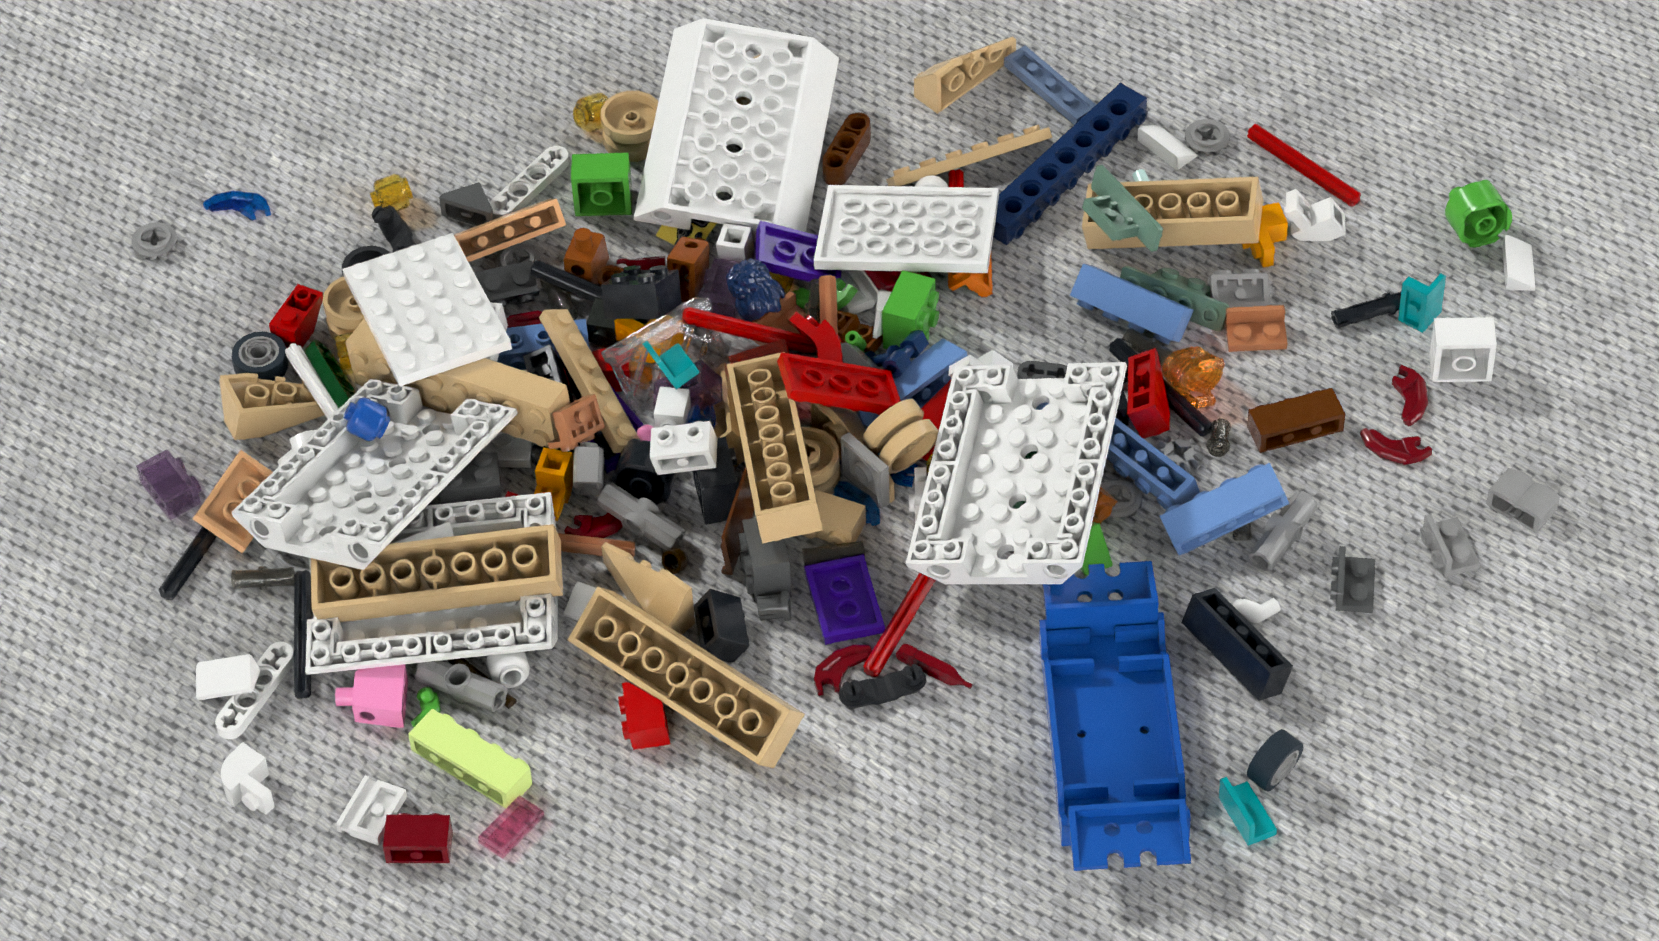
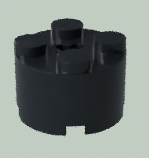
[611,439,677,506]

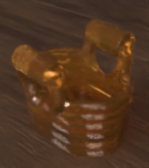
[1162,347,1225,409]

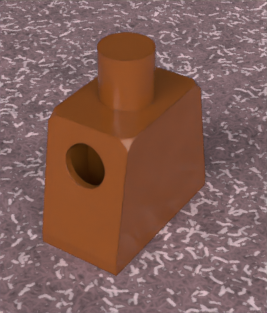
[564,228,609,294]
[667,237,709,305]

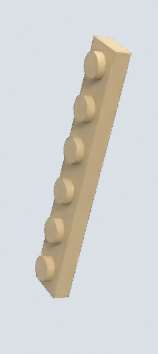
[886,125,1052,186]
[539,309,640,453]

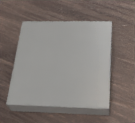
[841,432,890,508]

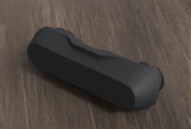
[372,205,416,252]
[839,664,926,709]

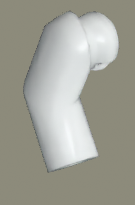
[1233,598,1281,624]

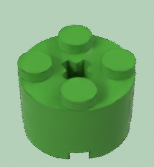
[1445,180,1512,248]

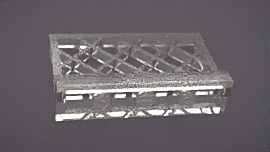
[601,297,729,416]

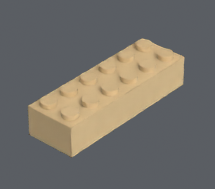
[1082,177,1263,249]

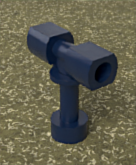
[864,330,929,378]

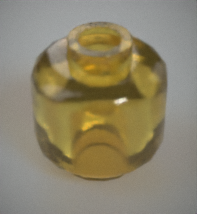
[573,93,609,132]
[369,173,413,211]

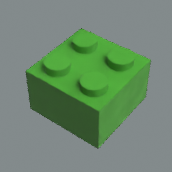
[571,153,632,216]
[882,270,939,349]

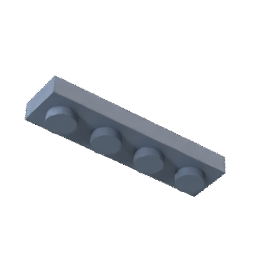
[1004,45,1096,125]

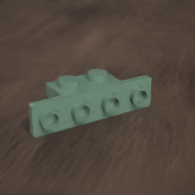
[1082,165,1163,252]
[1120,266,1229,332]

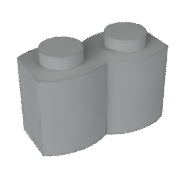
[573,442,605,496]
[1486,468,1560,533]

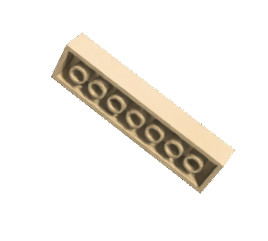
[345,319,570,450]
[727,352,823,544]
[311,524,563,622]
[567,587,805,768]

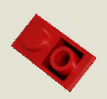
[269,284,323,348]
[618,682,671,750]

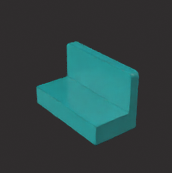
[1398,273,1446,333]
[642,340,700,390]
[1219,777,1277,846]

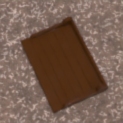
[720,467,755,575]

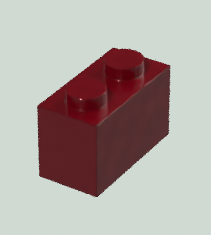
[383,813,453,863]

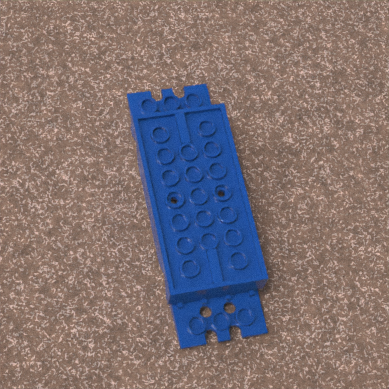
[1039,561,1191,871]

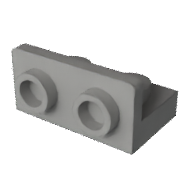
[1207,269,1271,308]
[1420,514,1480,577]

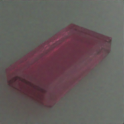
[478,795,544,859]

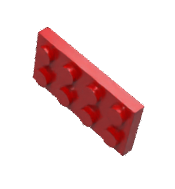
[777,352,901,415]

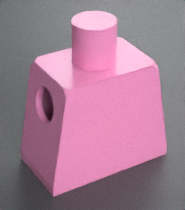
[335,664,408,728]

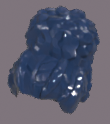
[726,258,785,322]

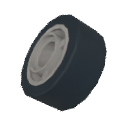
[232,331,289,381]
[1247,729,1303,792]

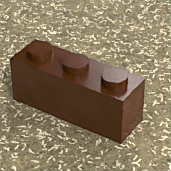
[1247,388,1345,453]

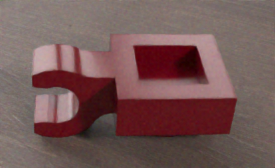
[616,256,666,270]

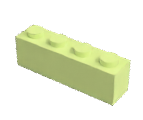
[408,709,532,810]

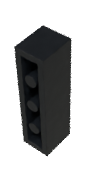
[1181,588,1293,701]

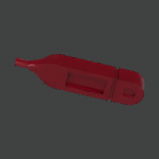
[896,644,973,689]

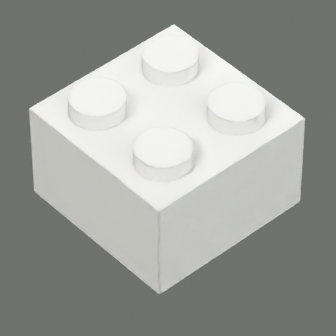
[1429,317,1497,382]

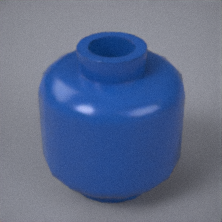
[343,397,390,442]

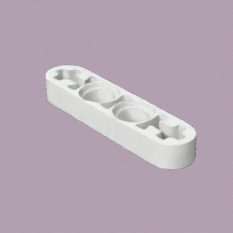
[490,146,569,219]
[215,642,294,739]

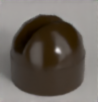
[662,548,689,574]

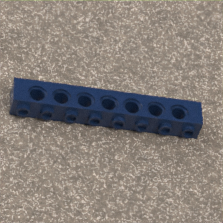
[993,83,1148,245]

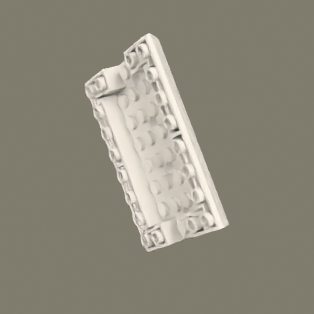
[634,18,839,242]
[906,362,1127,584]
[232,379,518,570]
[305,492,558,675]

